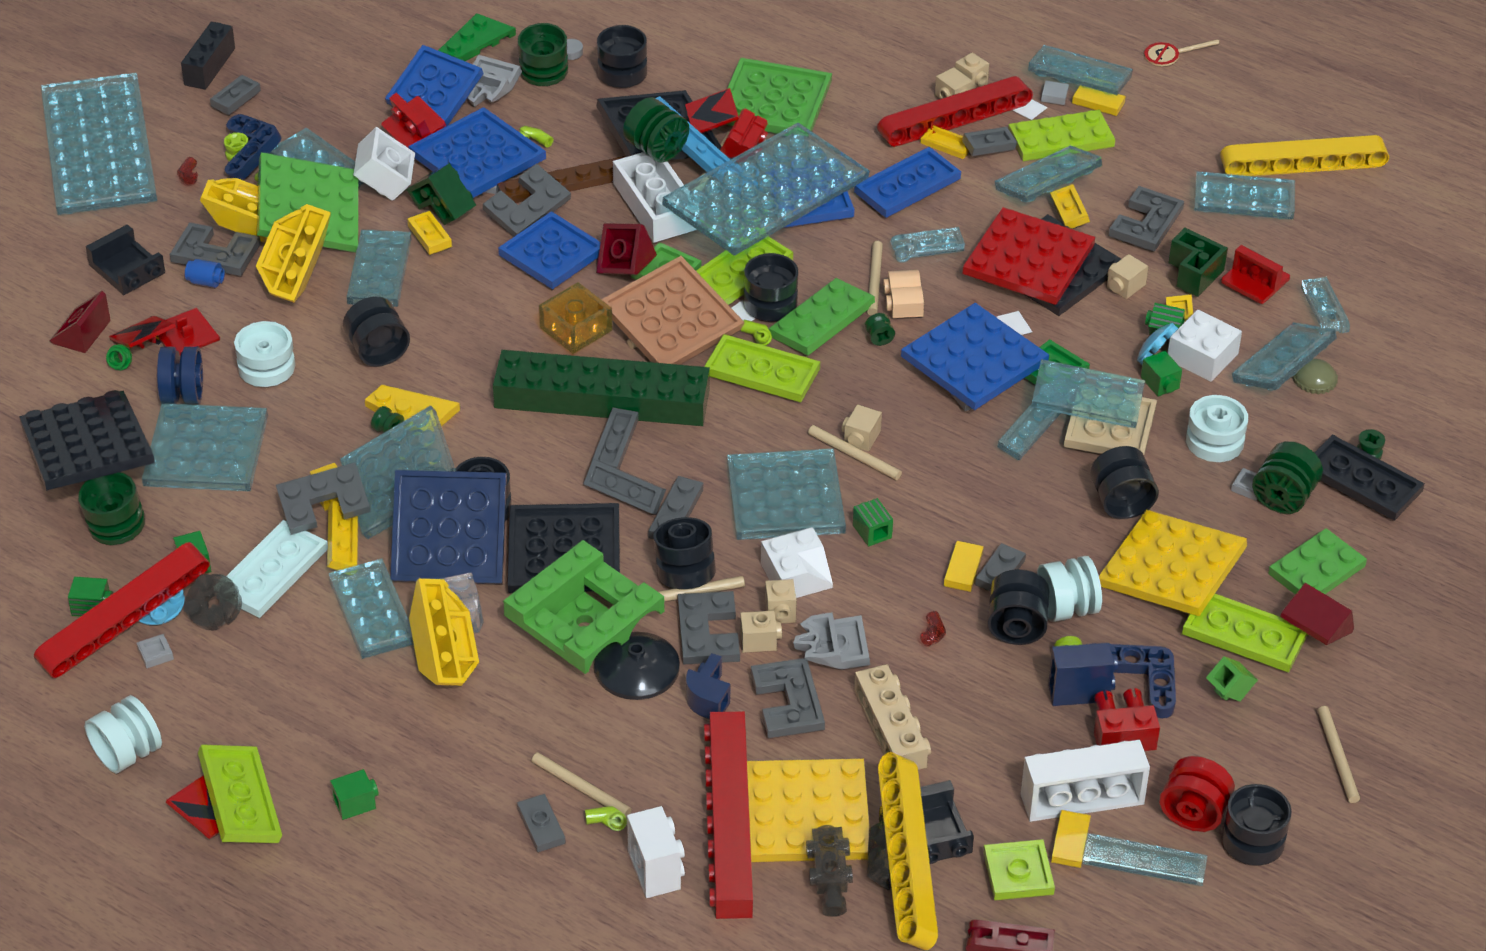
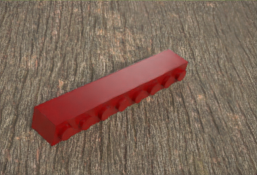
[704,711,753,919]

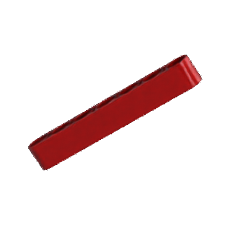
[877,76,1033,147]
[34,542,210,678]

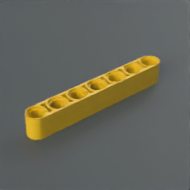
[1220,135,1389,177]
[878,752,938,950]

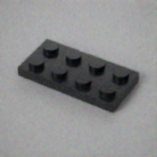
[1315,434,1425,521]

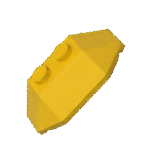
[200,178,268,243]
[256,204,331,303]
[409,578,479,686]

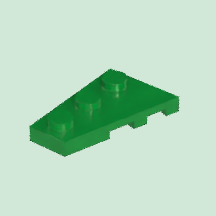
[438,13,516,61]

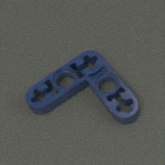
[224,114,282,180]
[1110,644,1176,719]

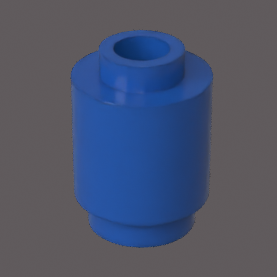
[185,259,225,288]

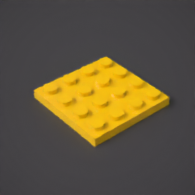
[1099,510,1247,616]
[747,759,871,862]

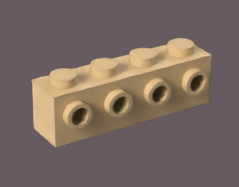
[854,664,931,770]

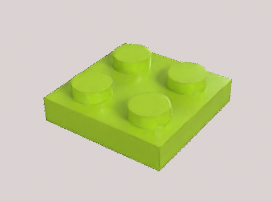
[983,839,1055,900]

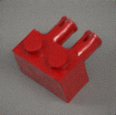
[1094,688,1160,751]

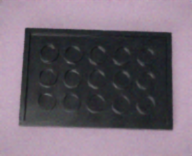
[19,390,155,491]

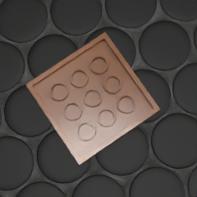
[600,256,745,365]

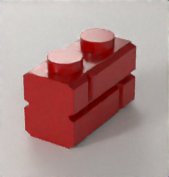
[720,108,768,165]

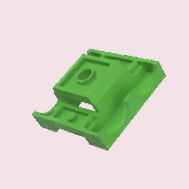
[503,540,665,674]

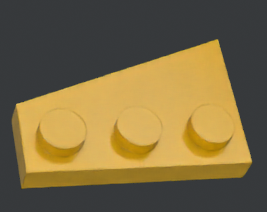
[365,385,460,440]

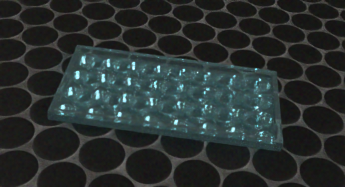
[41,73,157,215]
[662,123,870,256]

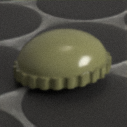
[1293,359,1338,394]

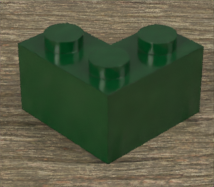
[406,163,476,225]
[1168,227,1228,297]

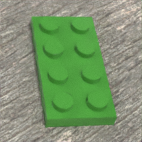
[769,278,875,356]

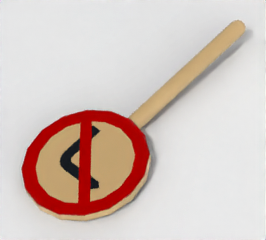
[1144,40,1219,67]

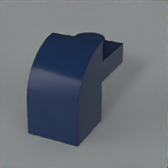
[686,653,731,719]

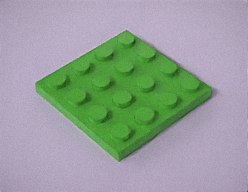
[726,58,832,139]
[257,152,358,252]

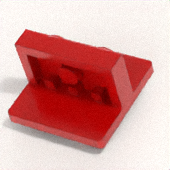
[381,92,446,148]
[1221,245,1290,304]

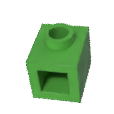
[1206,656,1258,701]

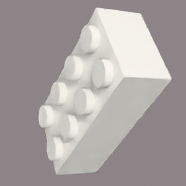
[613,152,699,243]
[1021,740,1150,822]

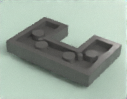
[483,163,571,237]
[1109,186,1184,252]
[170,222,260,276]
[276,462,371,535]
[678,591,740,665]
[751,658,825,738]

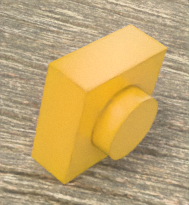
[1166,295,1193,323]

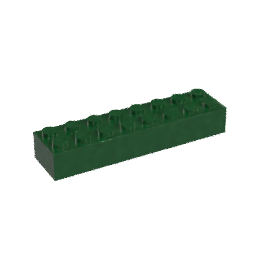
[493,350,710,426]

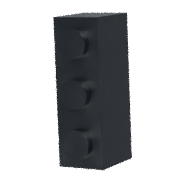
[181,21,235,90]

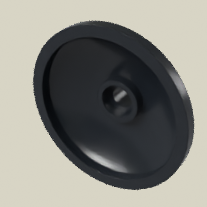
[594,632,680,700]

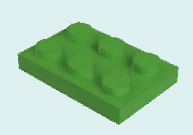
[1268,528,1367,595]

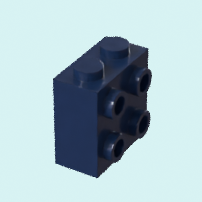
[1048,643,1118,706]

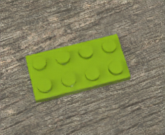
[1008,110,1115,161]
[696,229,793,305]
[704,334,820,402]
[1182,594,1308,672]
[198,745,282,843]

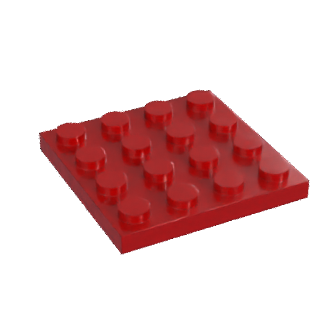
[962,207,1095,305]

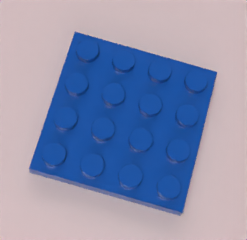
[408,107,546,198]
[901,303,1049,410]

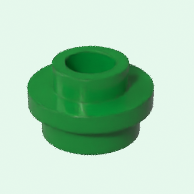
[106,344,132,370]

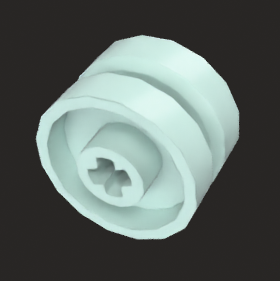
[234,321,295,387]
[1186,395,1248,462]

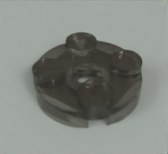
[184,574,242,631]

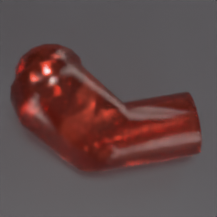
[177,157,198,185]
[920,611,946,647]

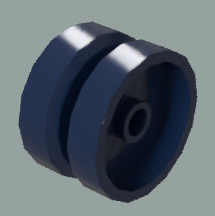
[157,347,203,404]

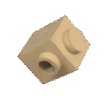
[955,52,989,89]
[935,67,973,99]
[1107,254,1148,299]
[842,405,882,452]
[765,579,796,623]
[740,611,782,653]

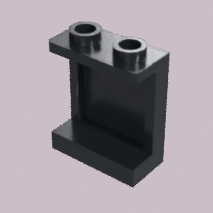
[85,224,165,296]
[920,780,974,864]

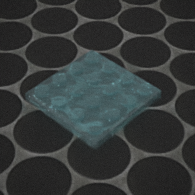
[142,404,268,491]
[340,406,456,539]
[727,449,846,540]

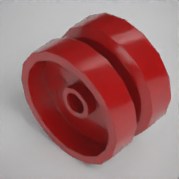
[1159,756,1235,832]

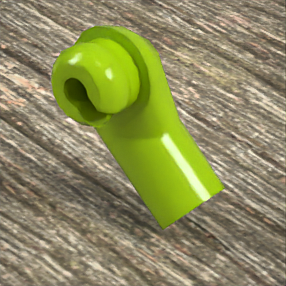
[519,126,554,148]
[741,319,772,346]
[585,806,627,831]

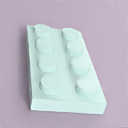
[214,520,328,618]

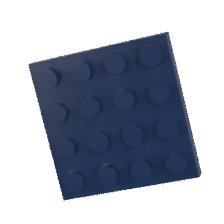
[390,470,507,584]

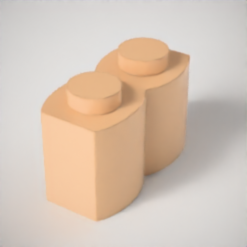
[883,270,924,318]

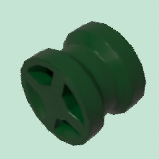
[865,313,895,346]
[371,406,404,439]
[1357,429,1386,459]

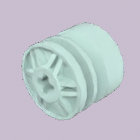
[1037,556,1102,622]
[84,695,162,773]

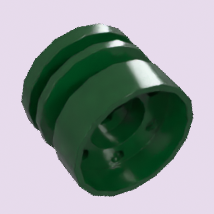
[518,23,568,86]
[623,97,689,163]
[1252,441,1323,514]
[78,472,145,545]

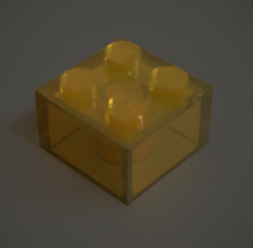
[539,282,612,354]

